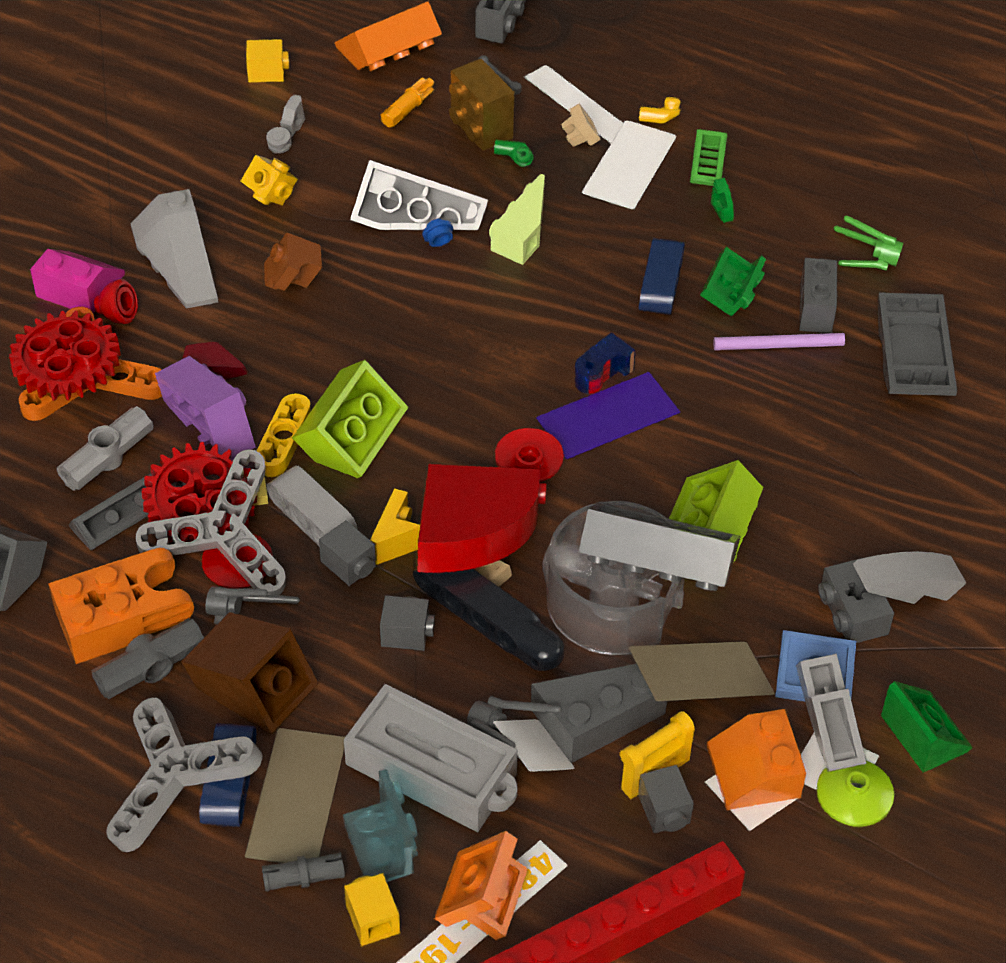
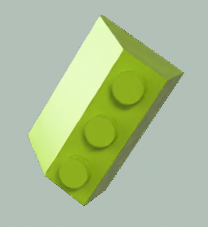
[292,360,408,478]
[669,460,764,563]

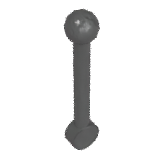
[478,55,522,94]

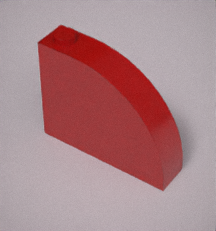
[418,464,546,573]

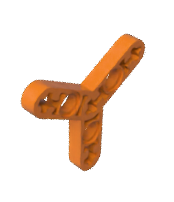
[18,307,162,421]

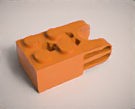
[48,548,194,664]

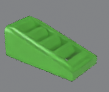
[690,129,727,186]

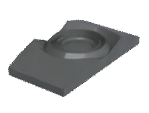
[878,293,957,396]

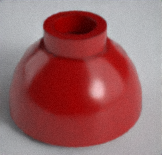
[94,279,138,324]

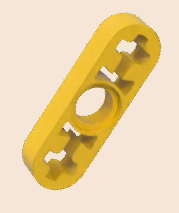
[256,394,311,477]

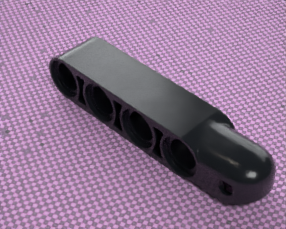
[413,567,565,671]

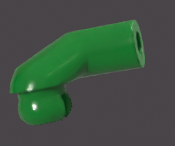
[494,139,533,167]

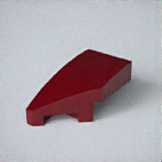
[183,342,248,380]

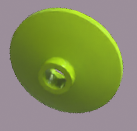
[816,761,894,827]

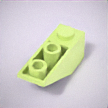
[489,174,545,265]

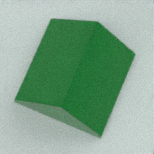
[881,681,973,773]

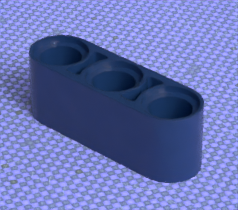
[639,238,685,315]
[199,723,257,827]

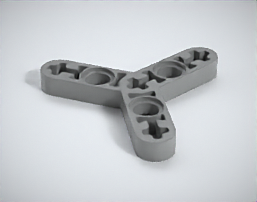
[136,449,286,595]
[106,698,262,852]

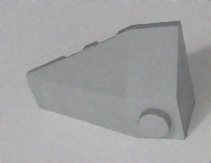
[131,189,218,309]

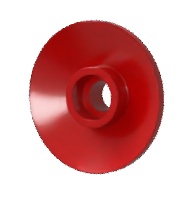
[495,428,564,482]

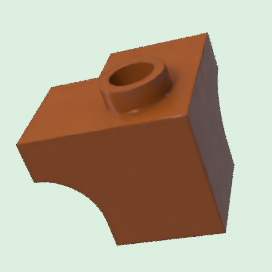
[264,233,322,291]

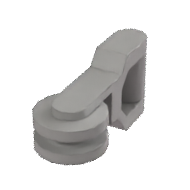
[266,95,305,153]

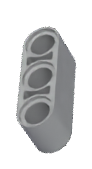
[266,465,358,546]

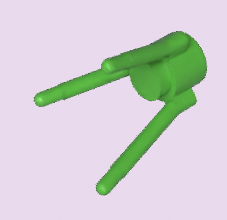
[834,216,903,271]

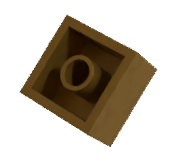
[449,58,514,151]

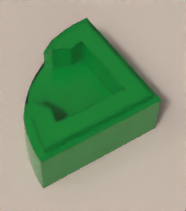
[711,178,734,223]

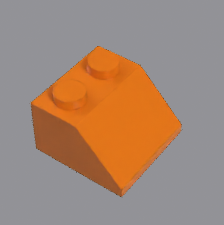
[707,709,806,810]

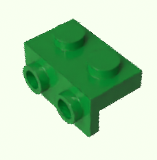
[700,247,766,316]

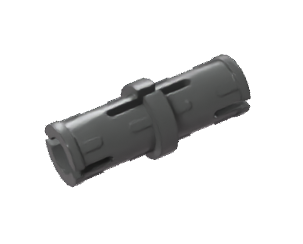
[262,852,345,891]

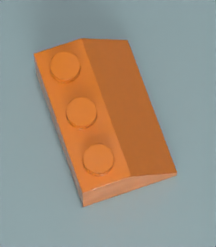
[335,1,442,71]

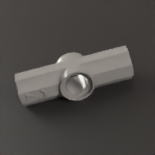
[57,406,153,491]

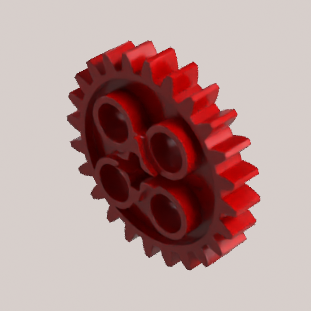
[9,310,121,401]
[142,442,257,544]

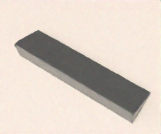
[69,473,207,550]

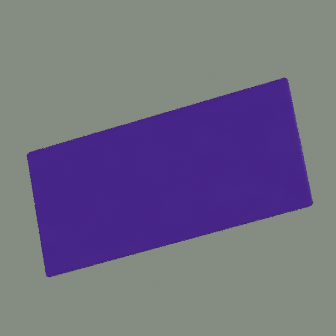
[536,372,680,459]

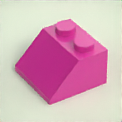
[30,249,125,314]

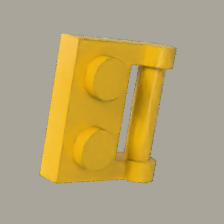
[620,711,694,799]

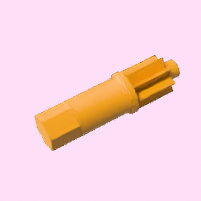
[381,77,434,127]

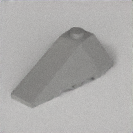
[350,160,488,230]

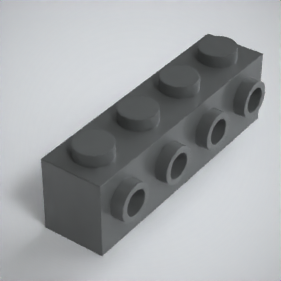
[476,0,526,43]

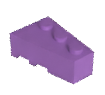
[155,356,256,461]

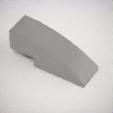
[853,551,966,604]
[796,654,866,772]

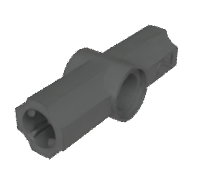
[91,618,204,699]

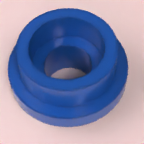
[422,219,453,247]

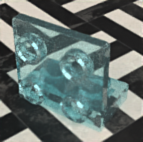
[343,769,418,882]

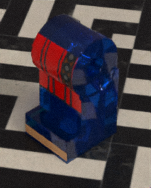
[574,333,635,394]

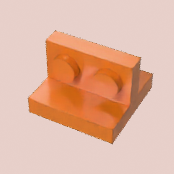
[434,831,528,940]

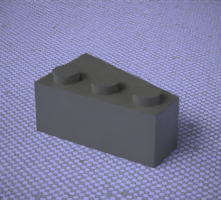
[531,664,667,763]

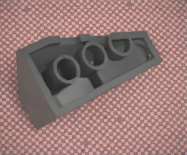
[0,525,47,611]

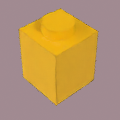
[246,39,289,82]
[344,873,400,946]

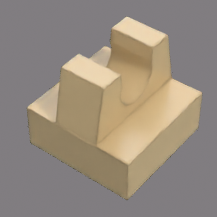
[561,103,601,147]

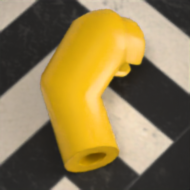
[639,97,681,124]

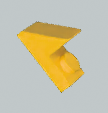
[370,488,420,565]

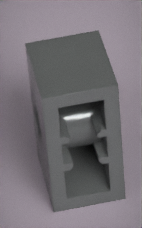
[799,258,837,333]
[818,558,894,643]

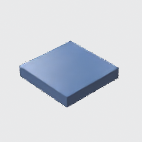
[775,630,856,702]

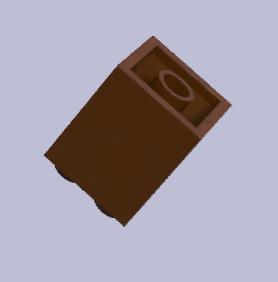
[181,612,318,734]

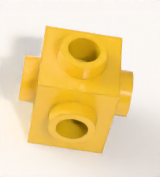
[241,155,298,205]

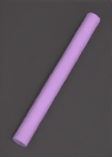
[713,333,845,350]

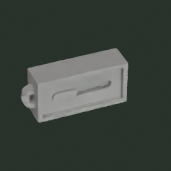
[344,684,518,832]

